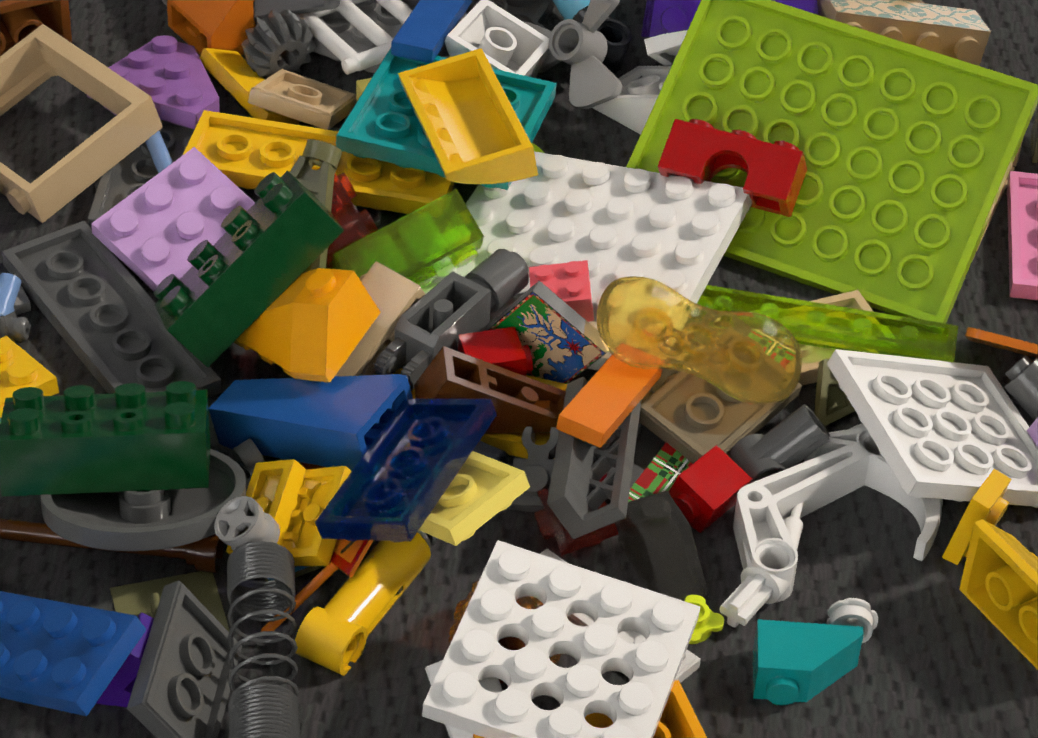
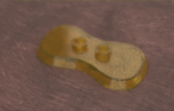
[597,276,802,405]

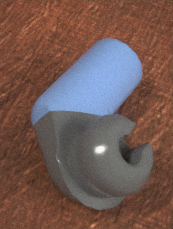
[0,273,31,342]

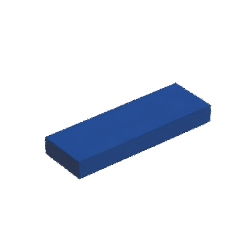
[391,0,472,63]

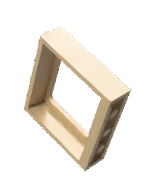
[0,24,163,223]

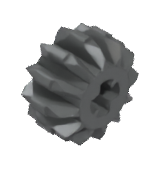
[241,9,316,79]

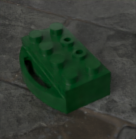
[154,170,344,368]
[0,381,210,497]

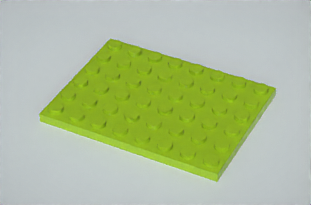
[626,0,1038,332]

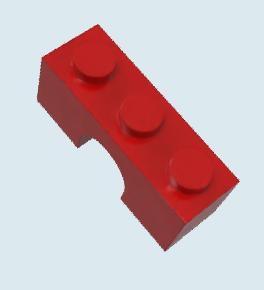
[657,119,807,217]

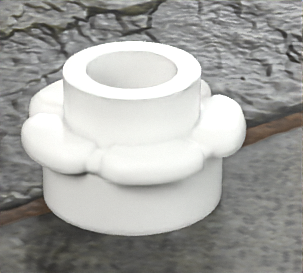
[827,598,878,643]

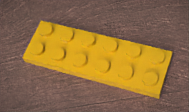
[183,110,455,219]

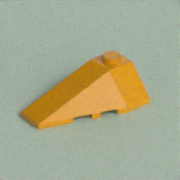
[234,268,381,383]

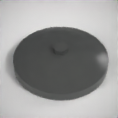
[40,449,247,551]

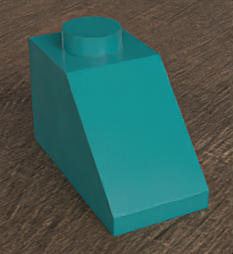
[753,619,864,705]

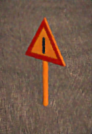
[261,509,390,632]

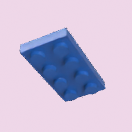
[0,591,147,716]

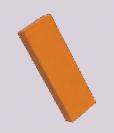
[556,345,664,448]

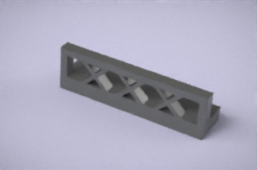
[547,377,642,539]

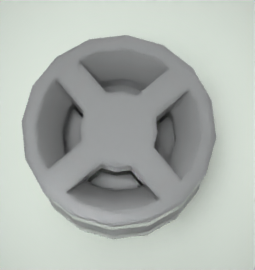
[214,496,280,551]

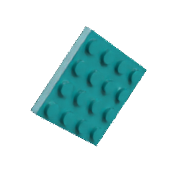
[336,48,557,190]

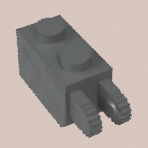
[374,271,491,391]

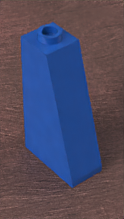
[208,374,417,474]

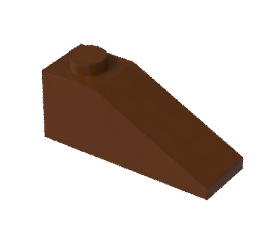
[414,346,566,434]

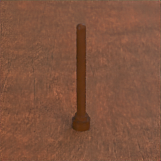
[0,518,224,573]

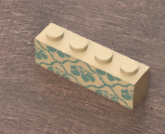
[818,0,991,66]

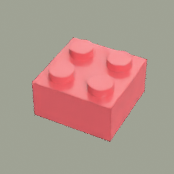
[529,260,594,322]

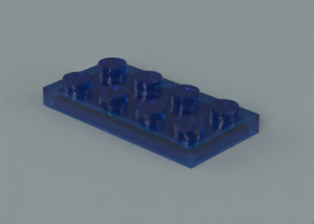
[315,399,497,542]

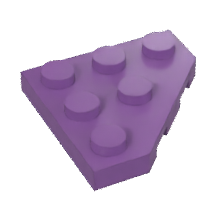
[87,35,219,130]

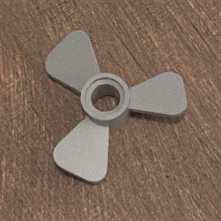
[525,0,622,109]

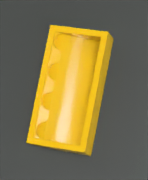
[398,48,538,184]

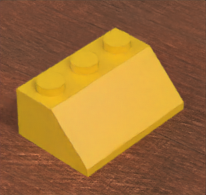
[959,519,1038,670]

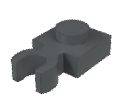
[509,427,559,513]

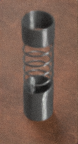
[227,541,301,738]

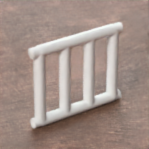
[295,0,467,75]

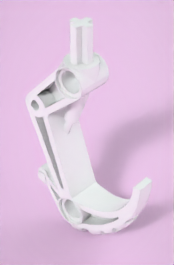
[719,424,943,628]

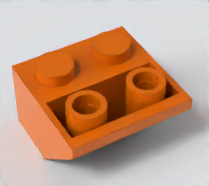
[167,0,256,56]

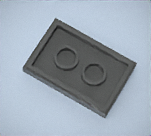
[127,580,242,738]

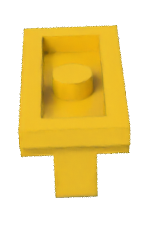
[942,469,1012,565]

